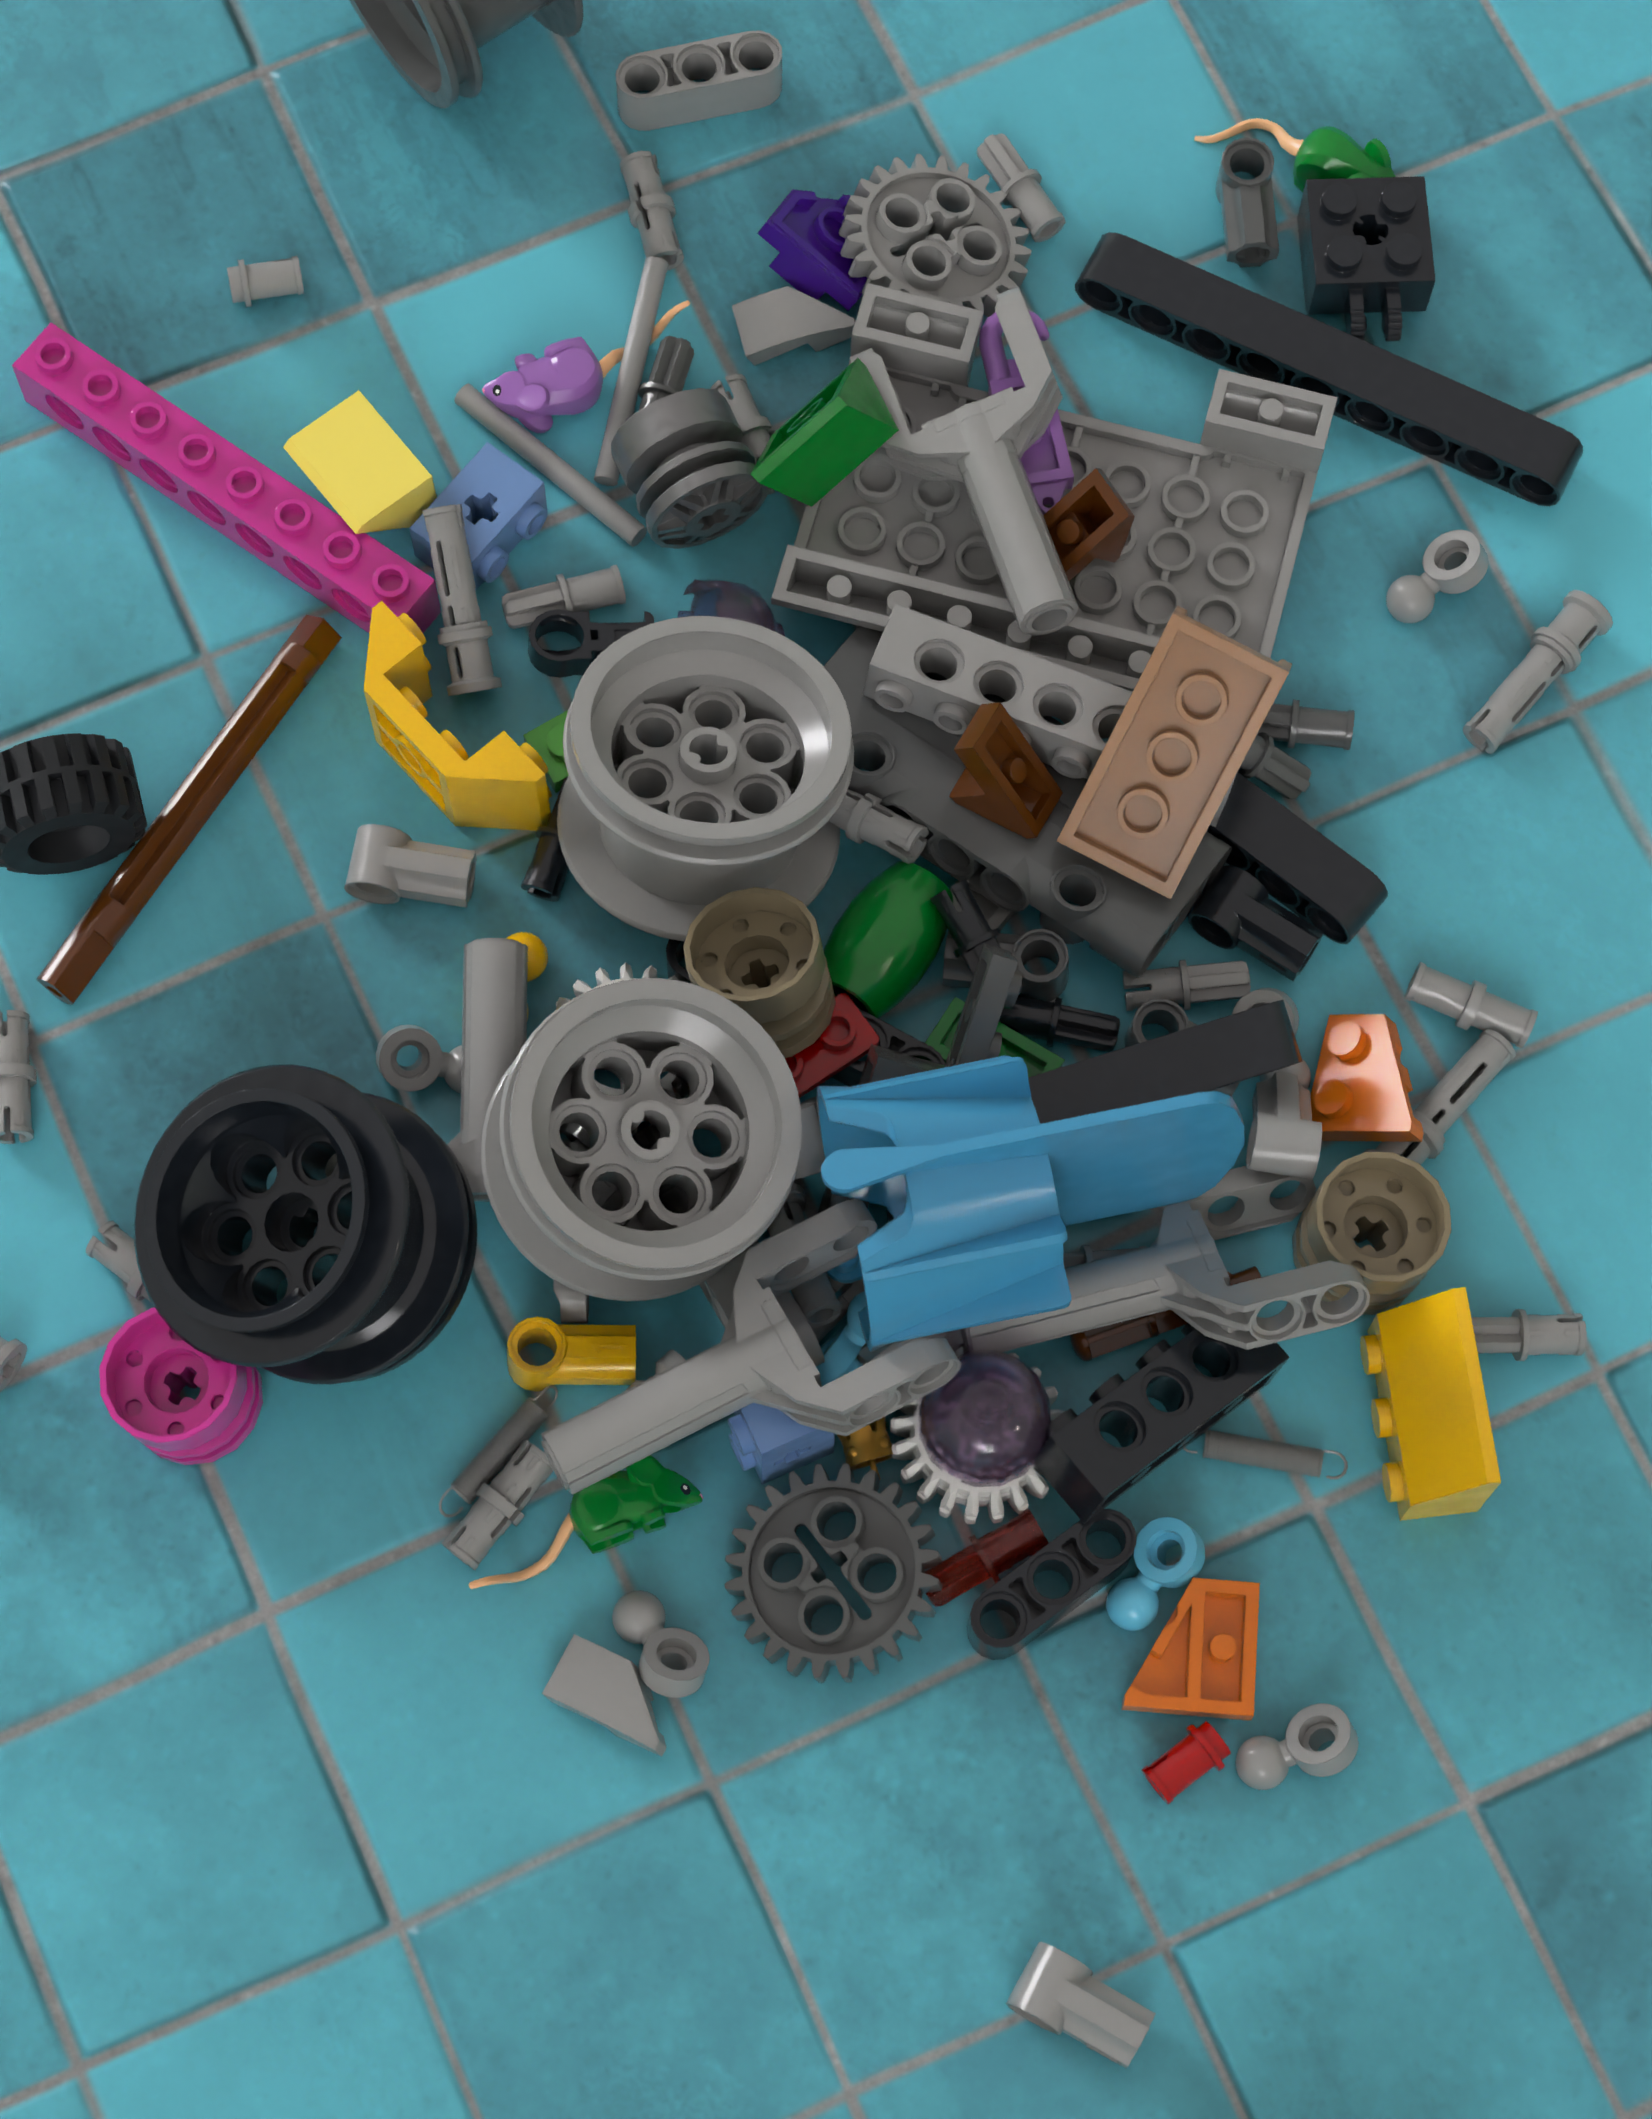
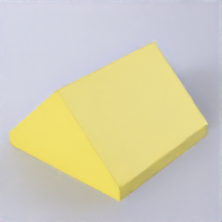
[283,390,437,534]

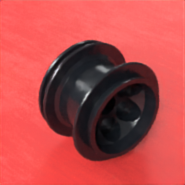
[134,1064,477,1384]

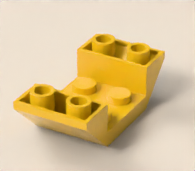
[364,601,552,831]

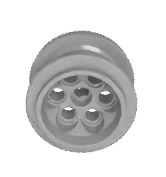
[557,616,854,942]
[481,978,802,1301]

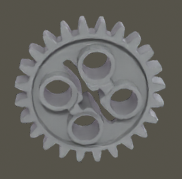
[839,154,1031,317]

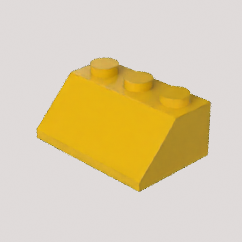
[1360,1287,1501,1521]

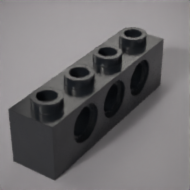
[1032,1323,1290,1523]

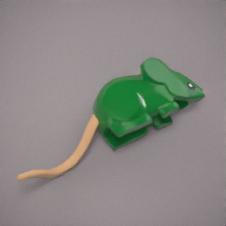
[1194,118,1395,192]
[469,1455,703,1589]

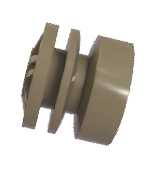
[683,887,836,1058]
[1292,1152,1452,1315]

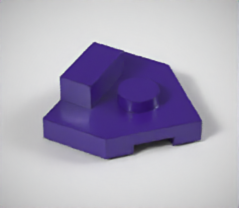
[757,189,867,311]

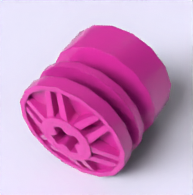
[99,1307,263,1465]

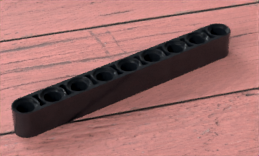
[1075,232,1583,506]

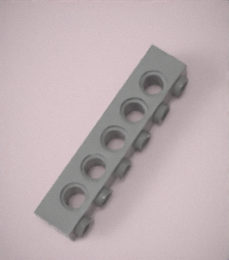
[863,604,1237,827]

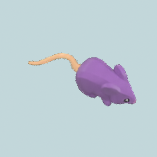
[482,300,690,433]

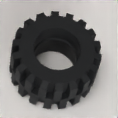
[0,733,147,875]

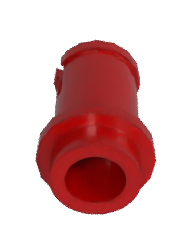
[1141,1721,1231,1805]

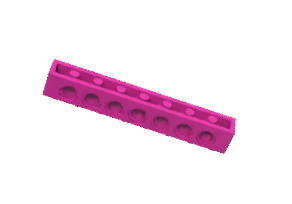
[12,322,441,633]

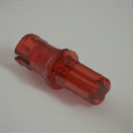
[925,1508,1049,1607]

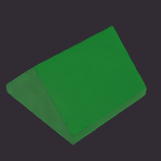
[751,358,899,507]

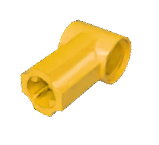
[507,1316,636,1392]

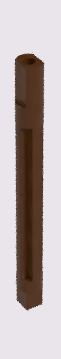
[36,615,342,1005]

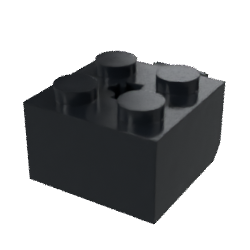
[1297,176,1436,342]

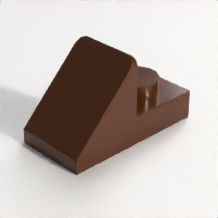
[1043,468,1135,581]
[949,702,1063,839]

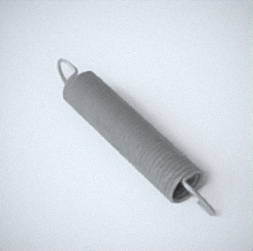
[439,1385,558,1518]
[1183,1430,1348,1479]

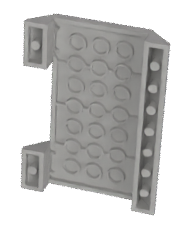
[771,283,1338,692]

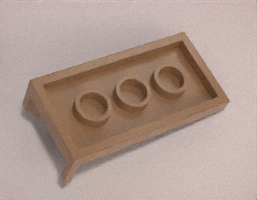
[1057,606,1292,899]

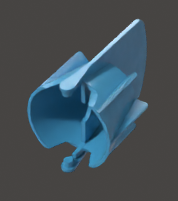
[816,1056,1245,1352]

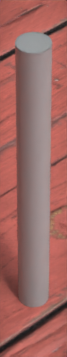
[594,256,668,486]
[454,384,647,547]

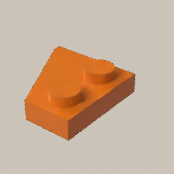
[1310,1014,1424,1142]
[1122,1577,1260,1721]

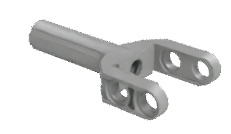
[850,286,1078,636]
[447,938,589,1324]
[960,1166,1370,1359]
[541,1199,961,1495]

